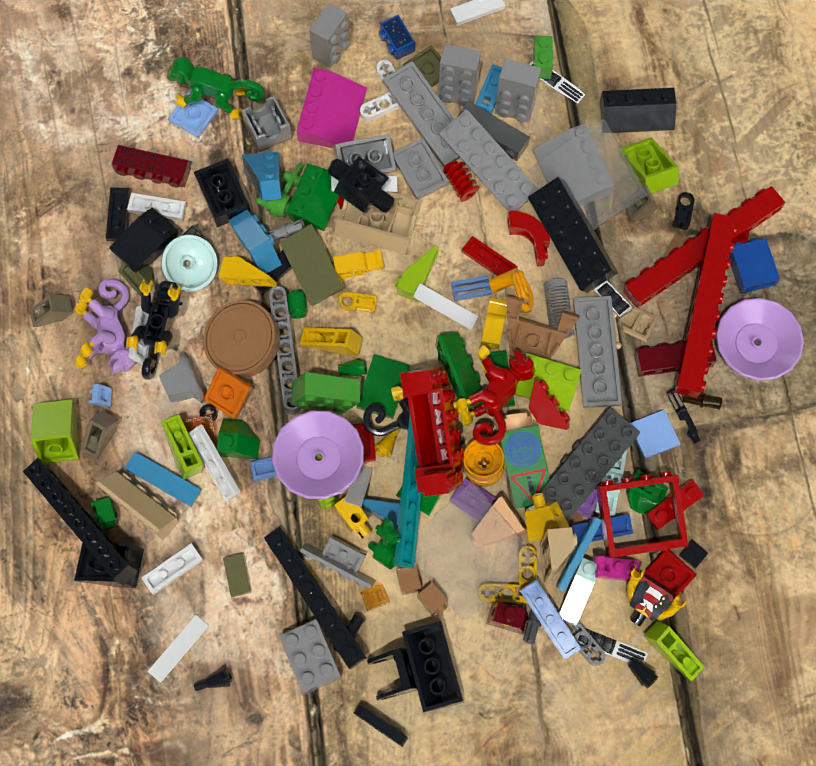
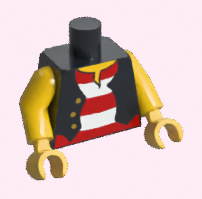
[627,565,689,626]

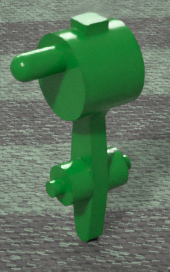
[368,519,401,569]

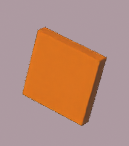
[204,366,253,419]

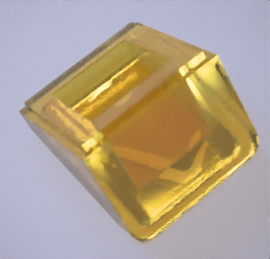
[360,584,390,611]

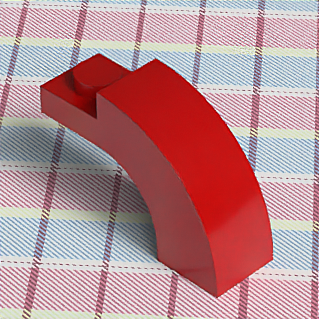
[507,211,550,267]

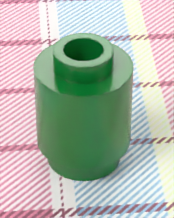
[287,290,308,319]

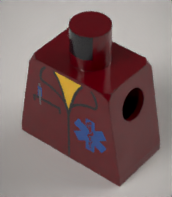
[486,602,528,635]

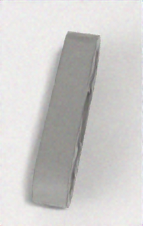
[563,620,606,666]

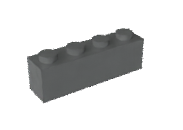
[457,101,530,161]

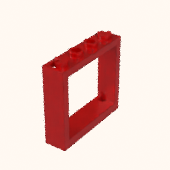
[596,471,689,558]

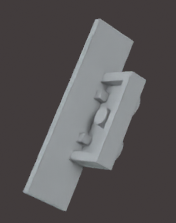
[300,536,376,589]

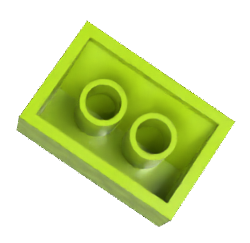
[514,353,582,411]

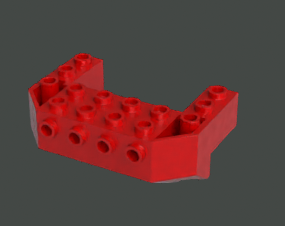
[400,366,464,496]

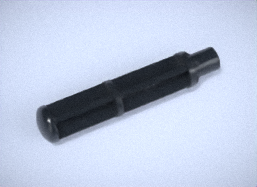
[667,388,701,444]

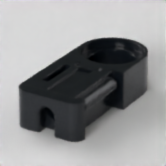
[672,192,695,230]

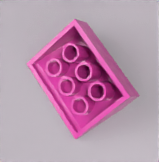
[296,68,367,148]

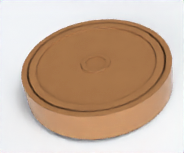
[203,300,280,378]

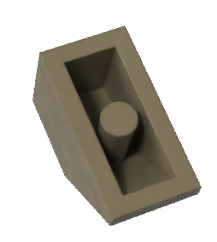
[624,185,658,220]
[30,294,73,327]
[81,410,119,459]

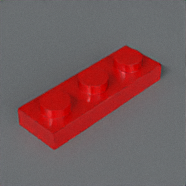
[645,479,704,530]

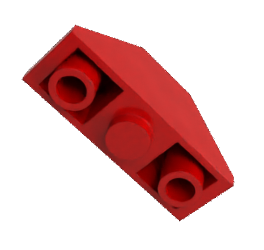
[529,376,571,430]

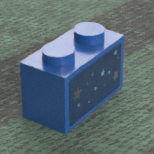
[378,15,415,60]

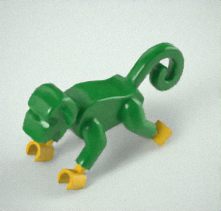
[167,57,265,119]

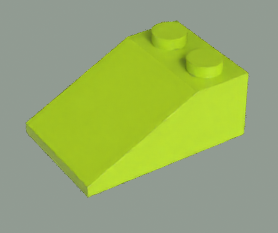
[619,137,678,194]

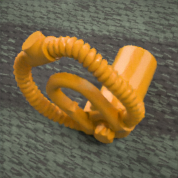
[489,268,534,314]

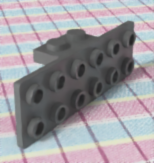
[540,408,640,520]

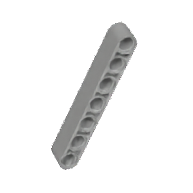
[269,286,301,415]

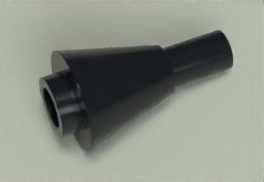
[194,667,232,691]

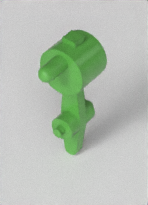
[256,163,304,218]

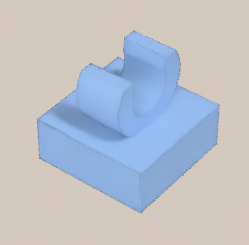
[89,384,112,408]

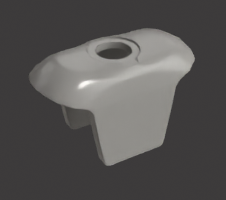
[159,353,204,404]

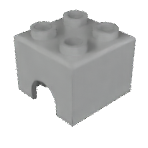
[241,96,292,152]

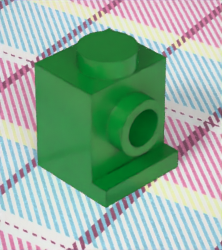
[91,497,119,530]

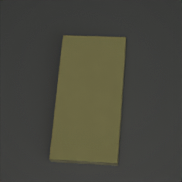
[280,224,344,306]

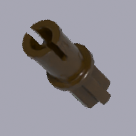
[683,393,722,410]

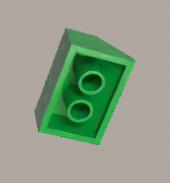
[286,163,339,231]

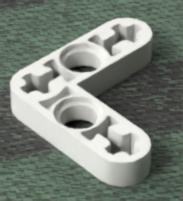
[360,60,401,122]

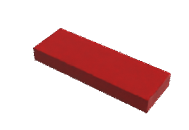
[461,236,518,276]

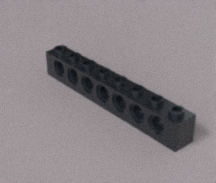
[23,458,138,585]

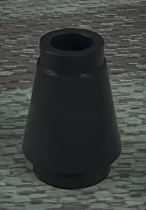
[628,658,659,689]

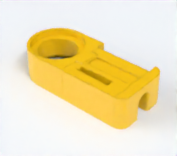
[339,292,377,314]

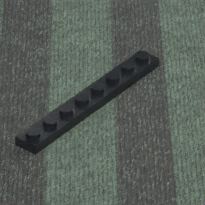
[264,527,367,670]

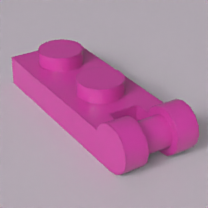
[594,556,640,581]

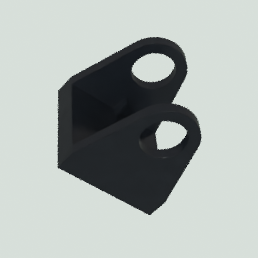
[367,648,417,701]

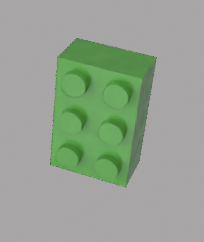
[291,372,360,414]

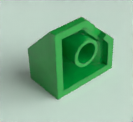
[217,419,260,459]

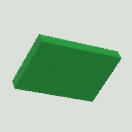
[357,354,410,419]

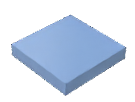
[168,91,219,139]
[630,410,680,460]

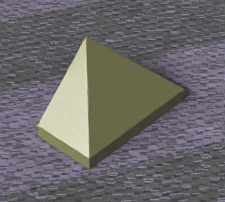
[118,262,153,296]

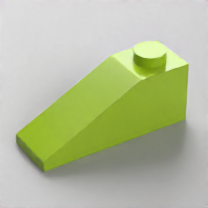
[395,246,439,302]
[161,414,203,480]
[644,621,705,682]

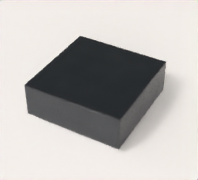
[680,541,708,569]

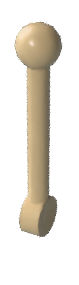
[613,311,622,349]

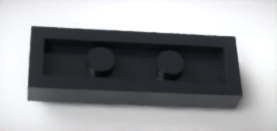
[106,187,130,242]

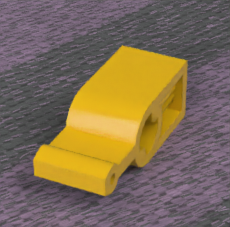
[333,250,384,279]
[480,298,507,350]

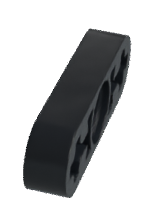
[353,705,408,747]

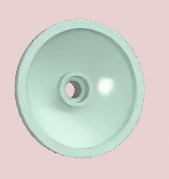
[161,235,217,292]

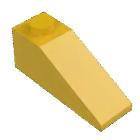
[219,255,277,287]
[299,327,363,356]

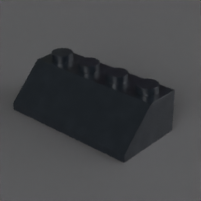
[600,87,676,134]
[402,621,464,713]

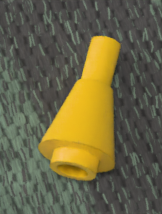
[374,429,401,458]

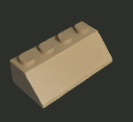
[96,471,179,541]
[540,527,577,584]

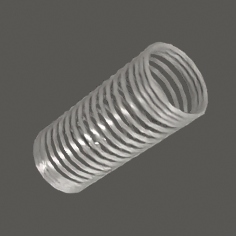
[544,278,574,338]

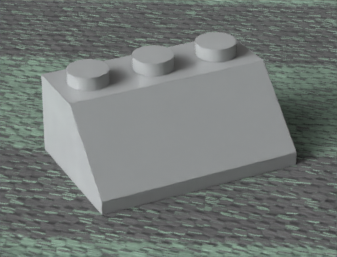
[333,134,396,173]

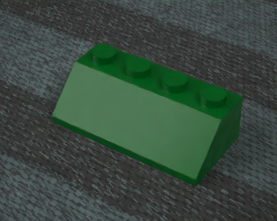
[435,333,484,412]

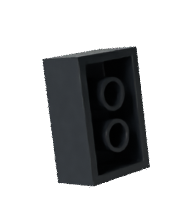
[194,158,251,227]

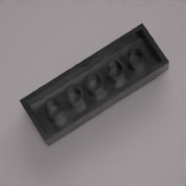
[528,177,618,293]

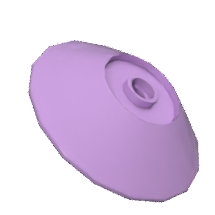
[716,298,804,381]
[272,411,364,499]

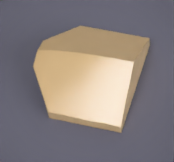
[617,307,658,342]

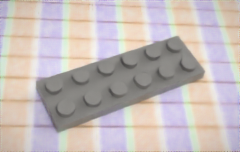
[382,61,460,167]
[439,109,539,211]
[573,296,622,408]

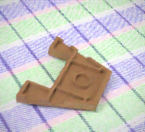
[506,295,580,360]

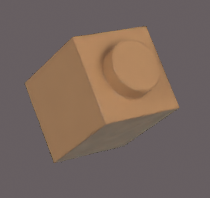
[396,565,422,596]
[417,582,448,616]

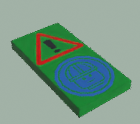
[501,424,550,509]

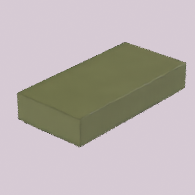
[223,554,251,598]

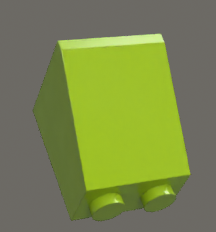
[31,399,79,463]

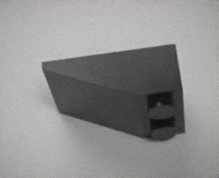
[109,207,178,273]
[74,542,144,588]

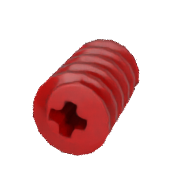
[443,161,479,202]

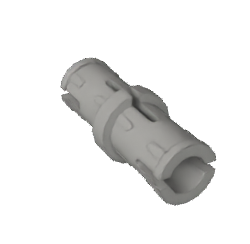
[267,219,305,241]

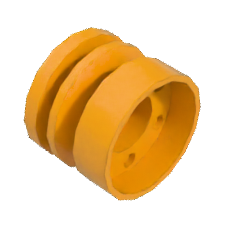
[463,440,505,487]

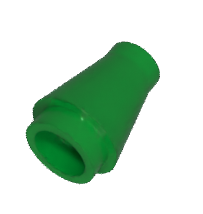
[338,358,367,377]

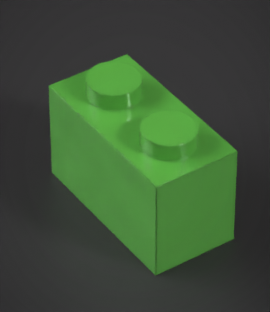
[533,36,553,79]

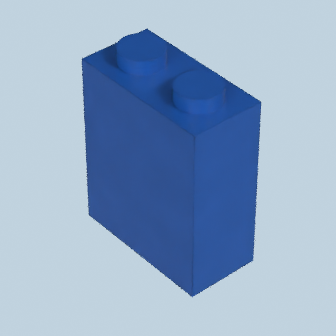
[728,238,780,294]

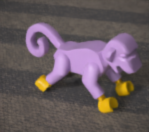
[74,279,136,375]

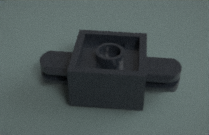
[328,157,394,213]

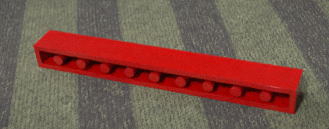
[623,186,786,308]
[674,213,738,398]

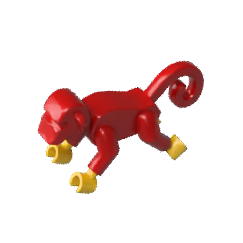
[456,345,535,446]

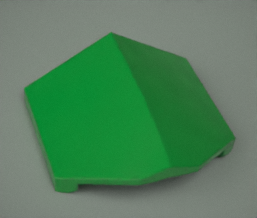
[627,470,668,514]

